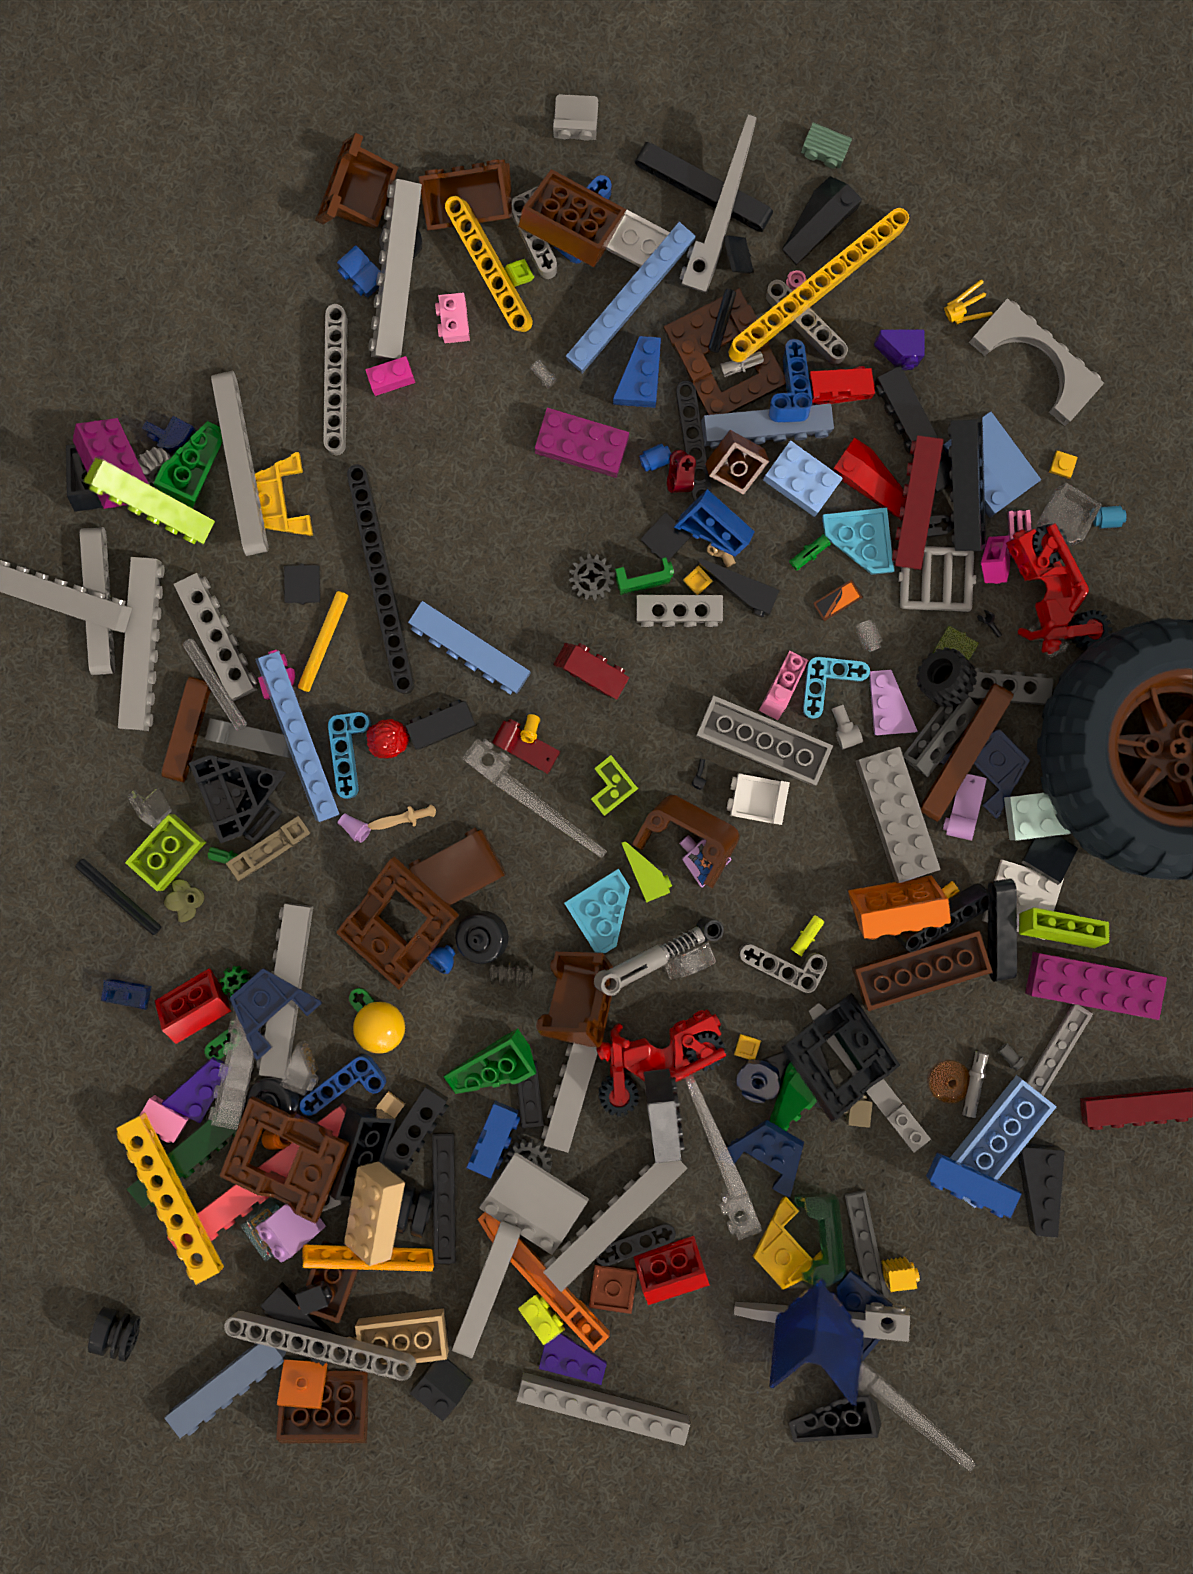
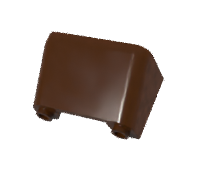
[408,828,506,906]
[536,951,613,1047]

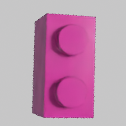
[366,356,416,396]

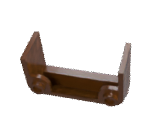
[632,795,740,889]

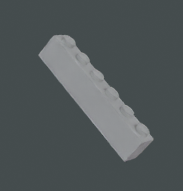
[541,1043,597,1153]

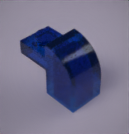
[142,416,197,453]

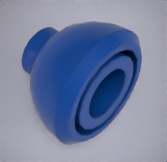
[427,945,456,974]

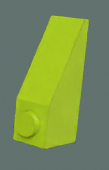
[621,841,672,903]

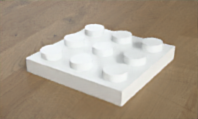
[982,860,1064,940]

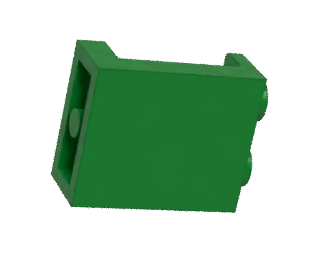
[615,557,674,595]

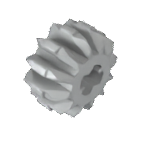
[137,447,171,483]

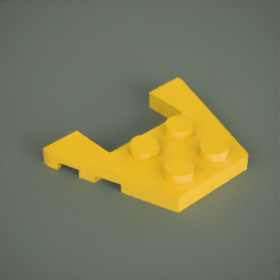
[255,452,313,536]
[752,1196,842,1290]

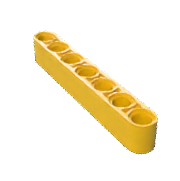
[445,196,533,332]

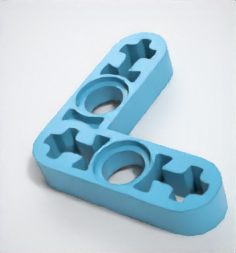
[803,657,870,719]

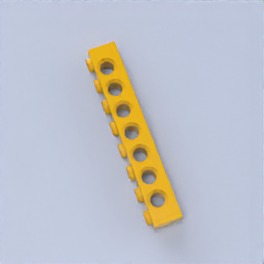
[116,1113,224,1284]

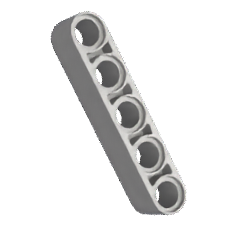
[766,280,848,365]

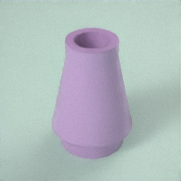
[338,813,371,843]

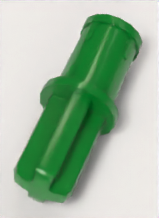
[208,847,239,866]

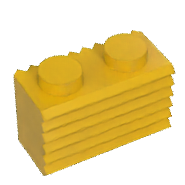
[881,1257,920,1292]

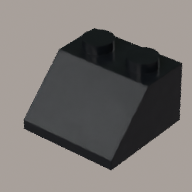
[410,1358,473,1421]

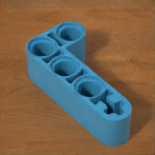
[328,712,371,799]

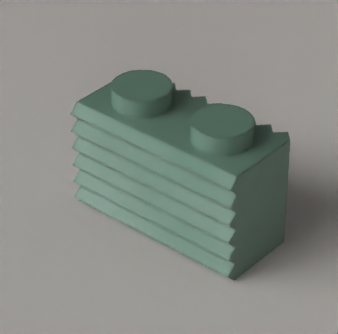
[801,122,852,169]

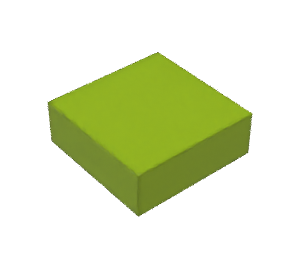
[505,259,534,287]

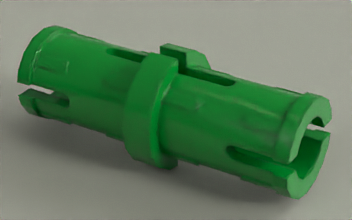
[789,534,831,571]

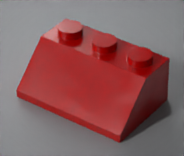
[155,968,231,1044]
[634,1236,710,1305]

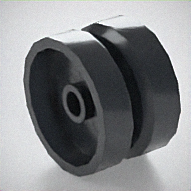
[396,1184,434,1238]

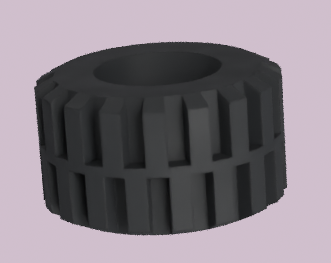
[916,647,977,707]

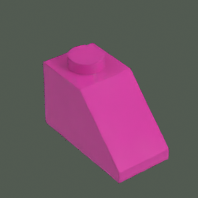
[981,536,1010,584]

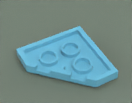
[822,508,894,575]
[564,869,630,954]

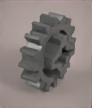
[569,554,615,601]
[505,1138,553,1173]

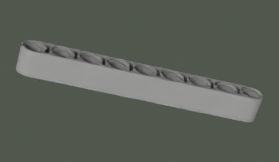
[211,370,268,556]
[224,1311,416,1380]

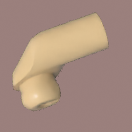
[707,544,736,568]

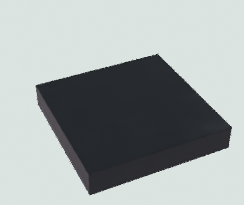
[1021,835,1078,885]

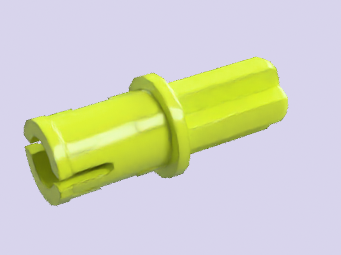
[791,915,824,957]

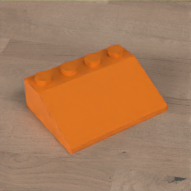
[848,875,951,939]

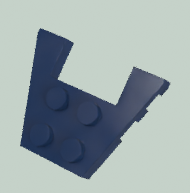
[940,729,1030,819]
[230,968,322,1060]
[717,1120,804,1198]

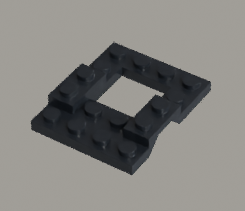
[781,993,900,1122]

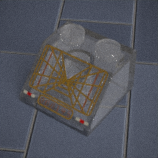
[280,1040,320,1095]

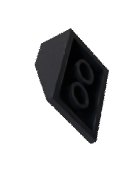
[66,444,103,512]

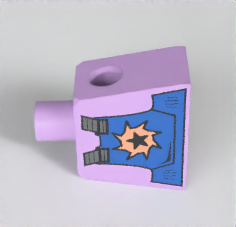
[679,835,732,888]

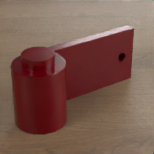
[491,718,560,774]

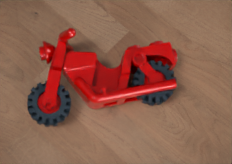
[1006,523,1112,654]
[596,1009,726,1116]

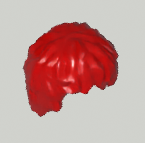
[366,719,410,759]

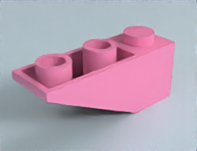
[759,651,808,720]

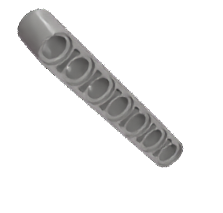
[324,304,348,456]
[80,527,115,675]
[452,1221,522,1358]

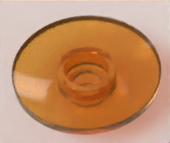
[929,1060,970,1103]

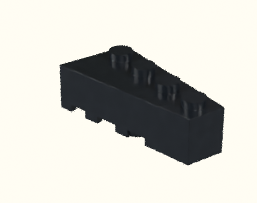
[1018,1143,1065,1238]

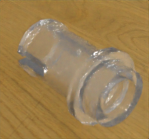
[530,360,556,388]

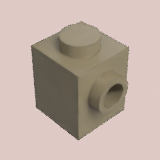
[844,1094,873,1128]

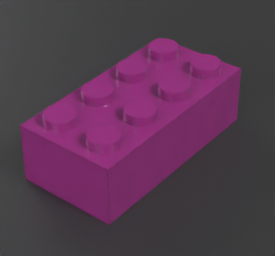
[535,408,629,478]
[73,418,149,509]

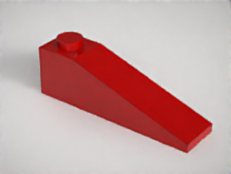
[832,437,907,520]

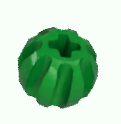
[219,965,250,997]

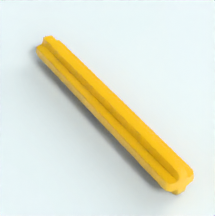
[298,591,348,692]

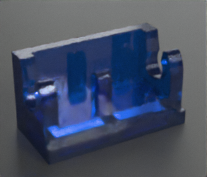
[101,978,152,1010]

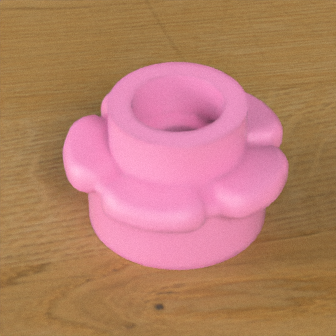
[786,270,807,291]

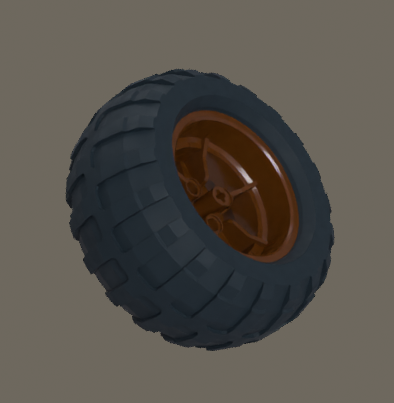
[1037,618,1193,880]

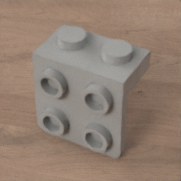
[553,94,598,140]

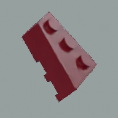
[553,643,630,700]

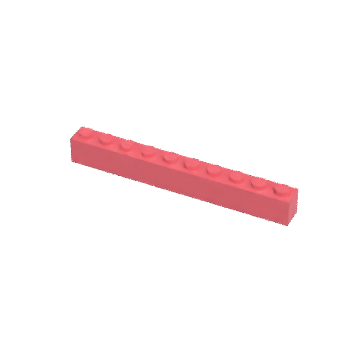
[167,1103,347,1254]

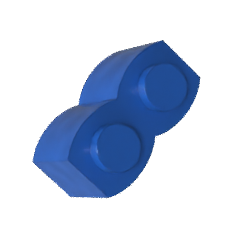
[337,245,381,298]

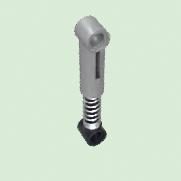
[594,917,724,995]

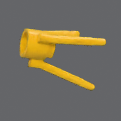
[944,280,993,325]

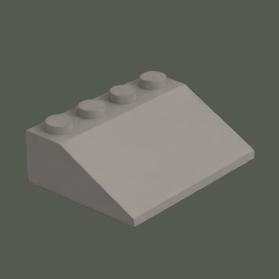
[479,1152,589,1255]

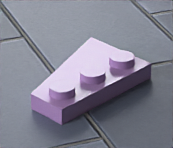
[869,670,918,736]

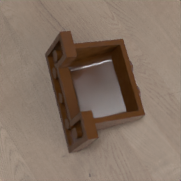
[315,133,398,229]

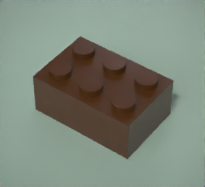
[298,1241,359,1323]

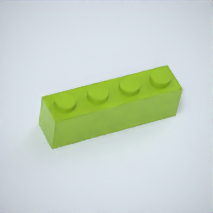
[1019,907,1109,948]

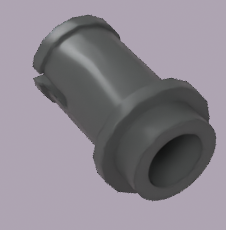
[997,1043,1025,1071]

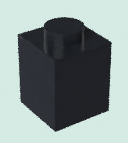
[295,1279,332,1316]

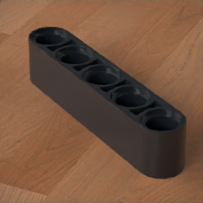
[988,878,1017,982]
[895,883,988,952]

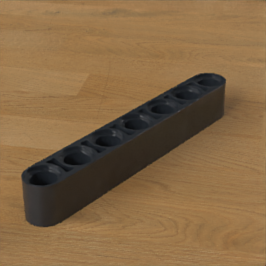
[634,142,773,232]

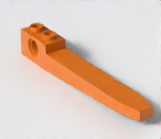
[478,1212,610,1352]

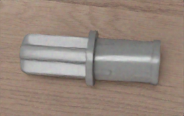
[720,351,764,377]

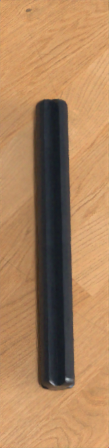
[75,859,162,935]

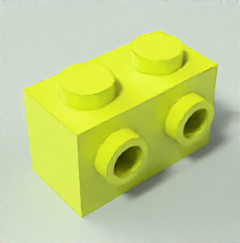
[518,1294,565,1345]

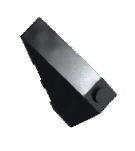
[789,1395,881,1442]

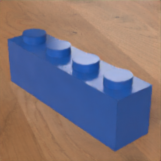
[926,1152,1021,1218]

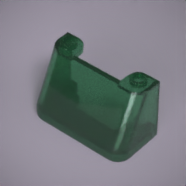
[795,1192,846,1289]

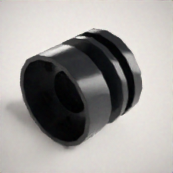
[88,1307,141,1362]

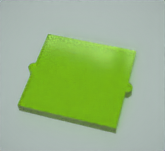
[933,626,979,660]

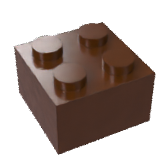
[705,430,769,494]

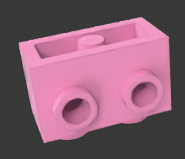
[435,293,470,343]

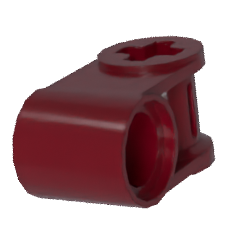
[667,449,696,493]

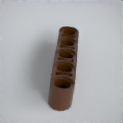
[162,676,212,783]

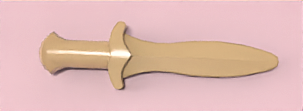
[368,804,436,830]

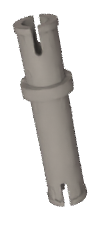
[962,1051,989,1118]

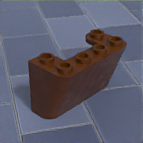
[418,159,513,231]

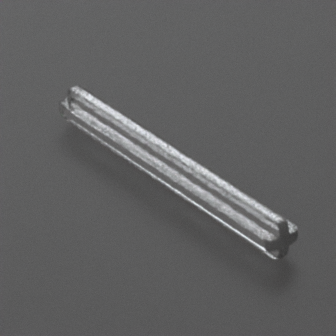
[183,638,246,731]

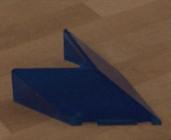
[769,1277,864,1405]

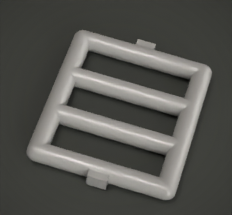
[898,546,976,612]

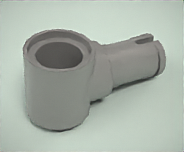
[832,705,863,750]

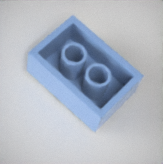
[763,440,843,517]

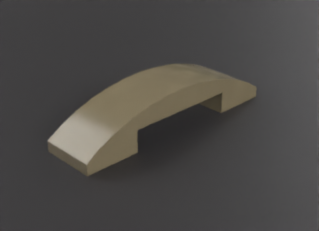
[226,816,310,881]

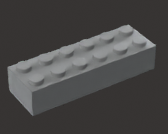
[695,695,833,786]
[855,747,941,883]

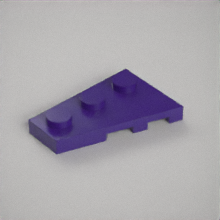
[162,1057,232,1123]
[539,1333,607,1385]

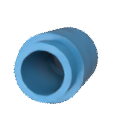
[1093,506,1126,529]

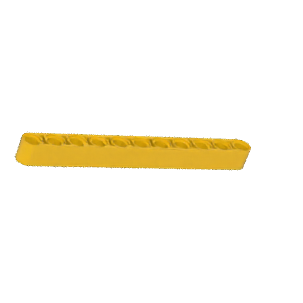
[729,208,909,362]

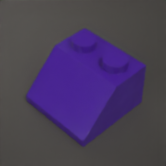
[874,330,925,370]

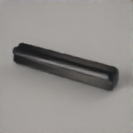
[708,289,736,353]

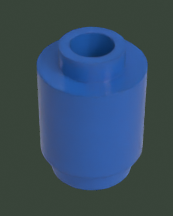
[639,443,671,472]

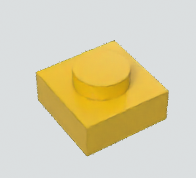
[1049,451,1078,479]

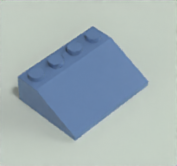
[943,412,1041,518]

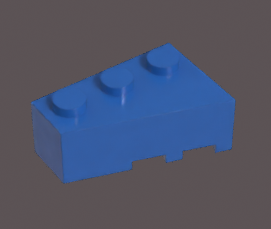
[613,336,661,408]
[674,489,755,557]
[467,1100,520,1178]

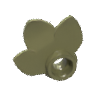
[164,880,204,922]

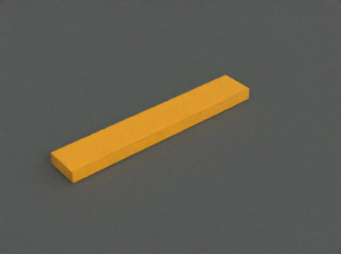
[302,1245,434,1271]

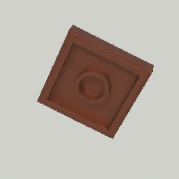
[589,1263,637,1314]

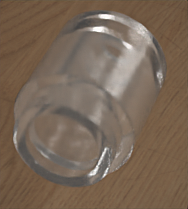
[856,619,884,653]

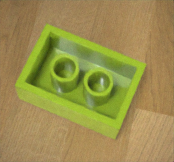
[125,814,206,891]

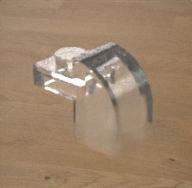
[664,942,716,980]

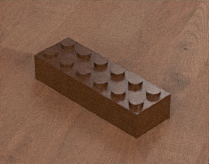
[852,929,992,1011]

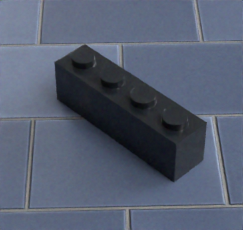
[261,1282,341,1366]

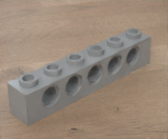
[174,573,258,701]

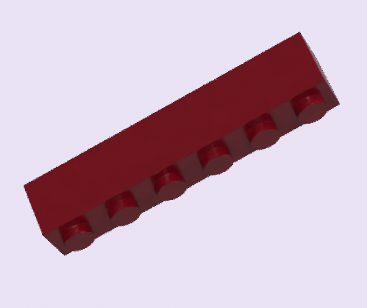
[892,436,944,570]
[1080,1087,1193,1130]

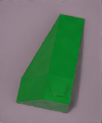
[769,1063,817,1131]

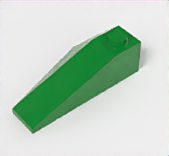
[153,421,223,509]
[444,1028,536,1094]

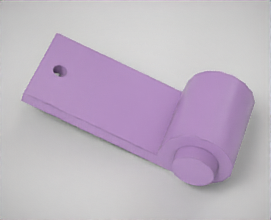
[943,774,987,841]

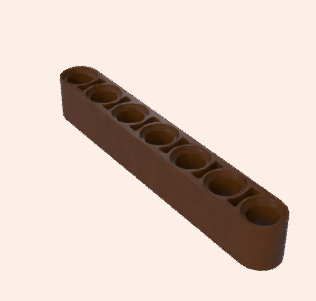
[920,683,1014,822]

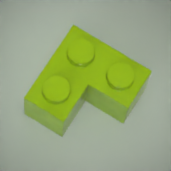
[591,755,638,816]

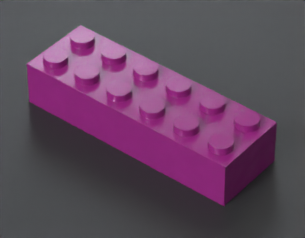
[1025,952,1167,1020]

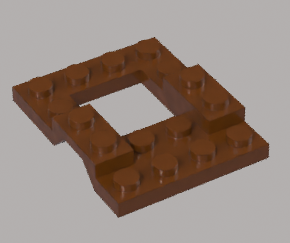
[663,288,786,415]
[336,857,459,989]
[220,1096,349,1224]

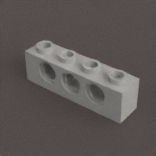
[636,595,723,627]

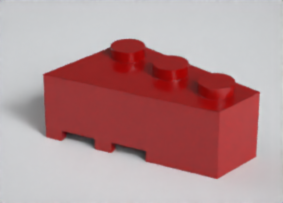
[809,366,875,405]

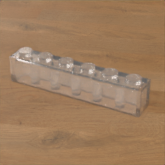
[209,1007,262,1130]

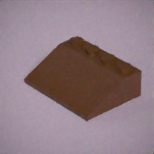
[518,169,627,267]
[276,1371,368,1443]

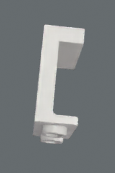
[727,773,789,825]

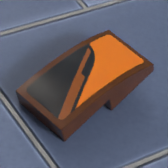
[813,580,863,621]

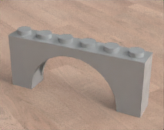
[969,298,1104,426]

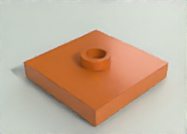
[277,1359,328,1409]

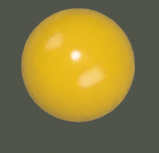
[353,1001,405,1054]

